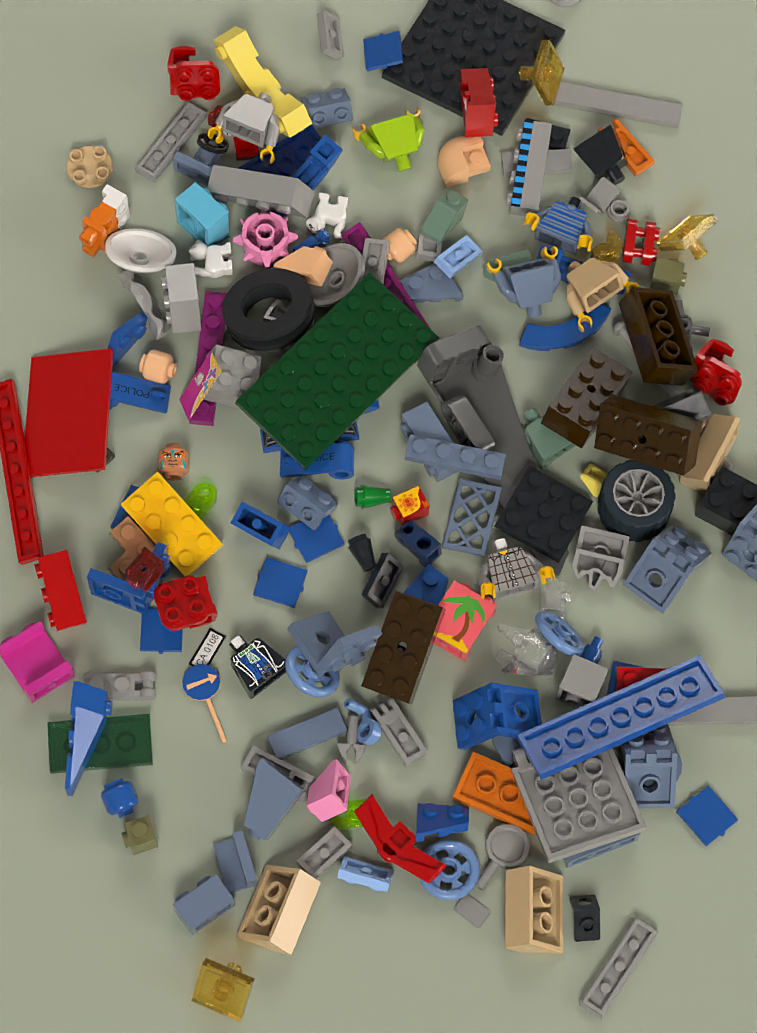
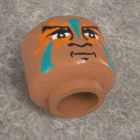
[158,443,190,481]

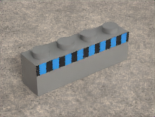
[506,119,552,216]

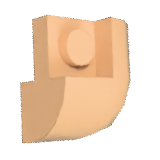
[437,135,491,188]

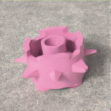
[233,210,298,268]

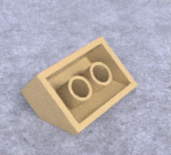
[680,414,741,495]
[236,865,321,955]
[505,866,563,954]

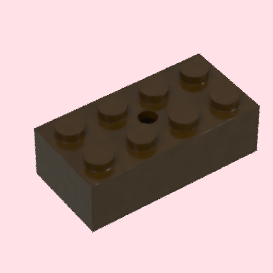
[619,287,698,386]
[541,347,633,449]
[594,395,703,476]
[361,590,446,704]

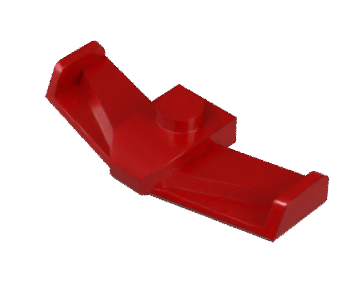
[354,794,447,884]

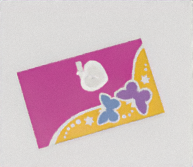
[179,351,221,421]

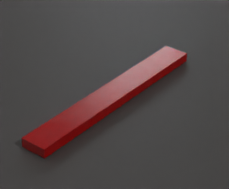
[0,379,44,565]

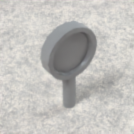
[476,824,530,890]

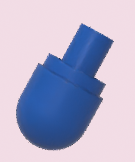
[579,636,603,664]

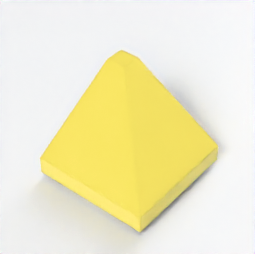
[580,463,608,498]

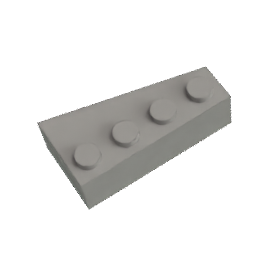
[207,165,315,219]

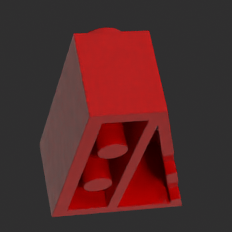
[459,68,498,137]

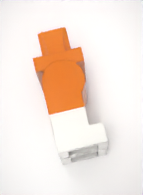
[79,184,131,257]

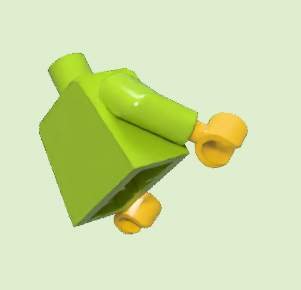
[352,109,425,172]

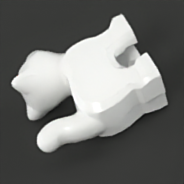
[306,193,348,239]
[189,240,233,278]

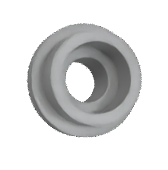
[607,200,631,223]

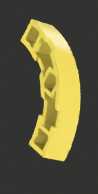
[214,26,312,138]

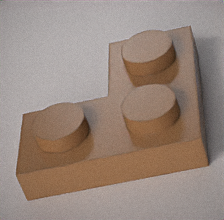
[108,516,155,582]

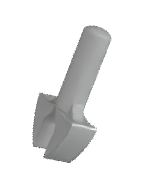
[338,715,366,764]

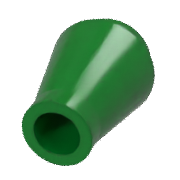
[354,485,391,509]

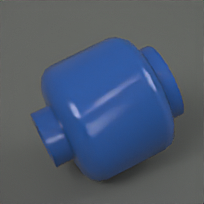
[101,778,139,818]

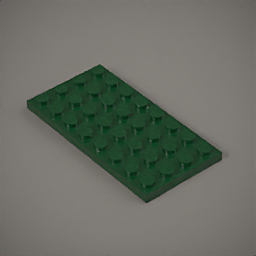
[235,272,439,471]

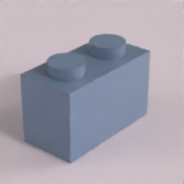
[173,874,235,935]

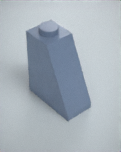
[244,758,305,841]

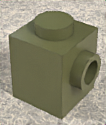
[650,257,687,294]
[121,815,158,855]

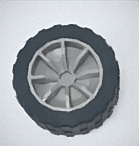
[597,460,676,542]

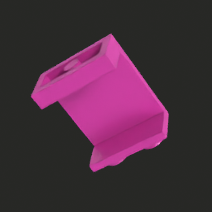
[0,621,75,703]

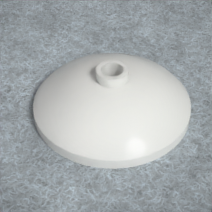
[105,229,176,273]

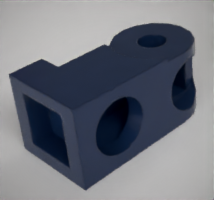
[394,520,442,567]

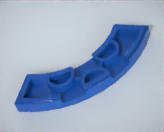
[519,305,612,351]

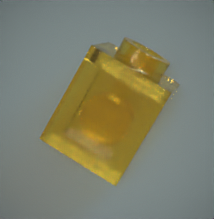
[590,229,623,262]

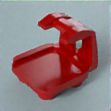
[167,46,220,101]
[689,339,742,406]
[153,575,218,631]

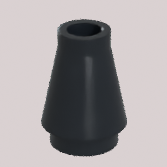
[348,534,376,572]

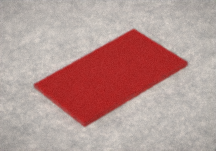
[25,348,114,477]

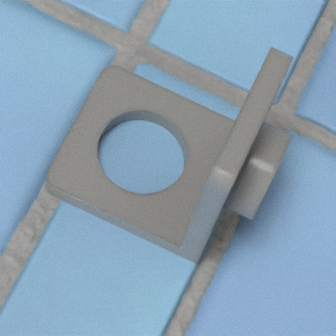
[579,177,620,215]

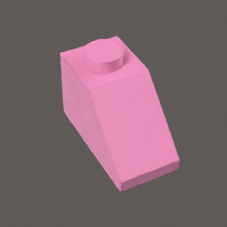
[307,759,351,822]

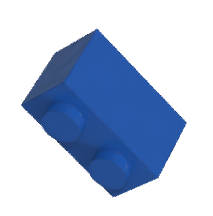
[230,502,291,550]

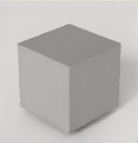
[556,654,609,708]

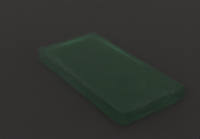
[47,714,153,774]

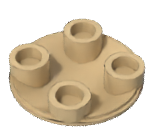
[66,145,113,188]

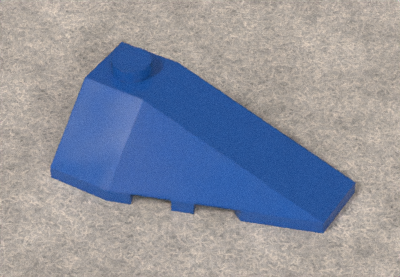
[65,681,113,796]

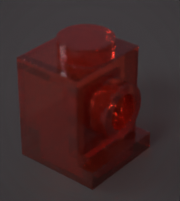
[125,547,165,593]

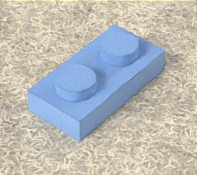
[434,235,483,278]
[337,856,394,892]

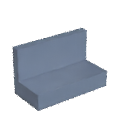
[213,830,257,893]

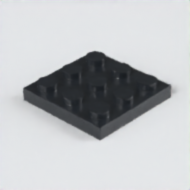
[494,465,593,563]

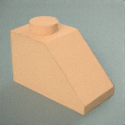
[273,246,333,287]

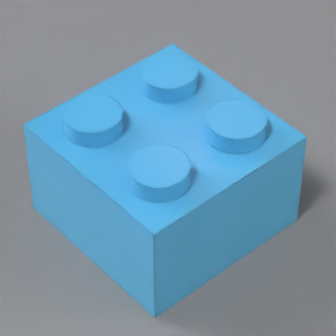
[175,182,230,246]

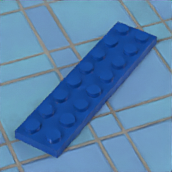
[517,655,725,780]

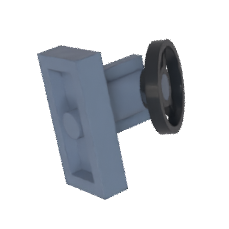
[172,133,229,186]

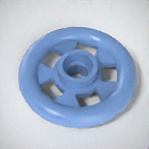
[535,611,584,656]
[285,645,340,697]
[419,839,480,900]

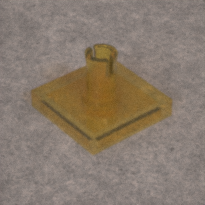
[520,40,565,106]
[657,214,718,260]
[192,958,255,1022]

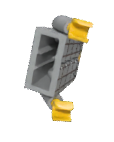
[208,93,280,164]
[478,538,556,601]

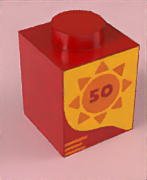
[390,485,430,525]

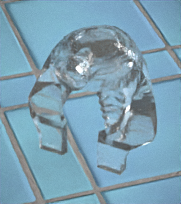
[495,623,558,679]

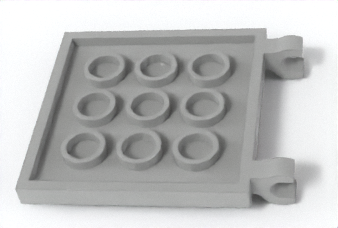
[511,748,647,863]

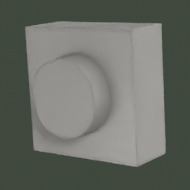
[416,234,442,262]

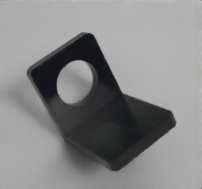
[569,895,600,942]

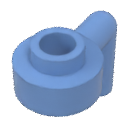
[344,698,382,746]

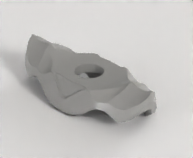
[116,270,171,340]

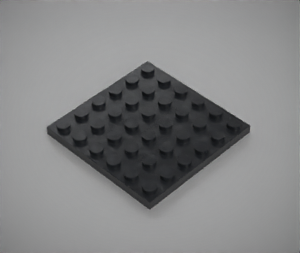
[382,0,565,136]

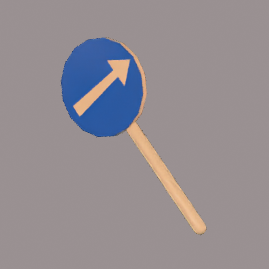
[182,664,227,743]

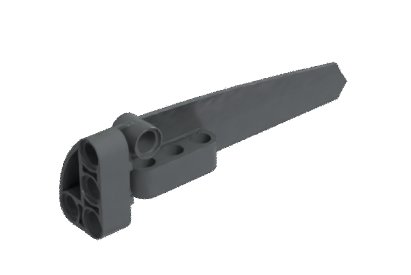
[417,325,569,576]

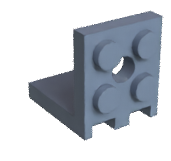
[722,504,757,581]
[623,524,712,614]
[287,611,382,678]
[621,724,678,809]

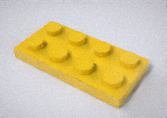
[120,472,224,576]

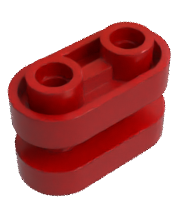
[622,218,660,266]

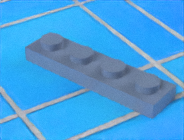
[405,434,506,480]

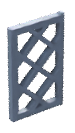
[442,478,502,557]

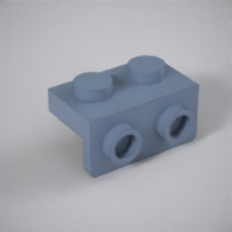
[300,88,353,130]
[277,475,339,530]

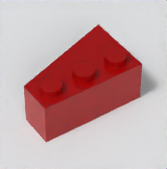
[34,550,87,631]

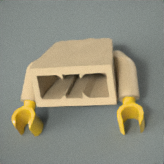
[566,258,640,332]

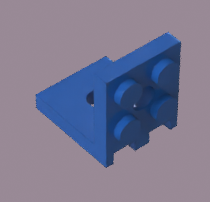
[87,542,171,614]
[453,682,542,750]

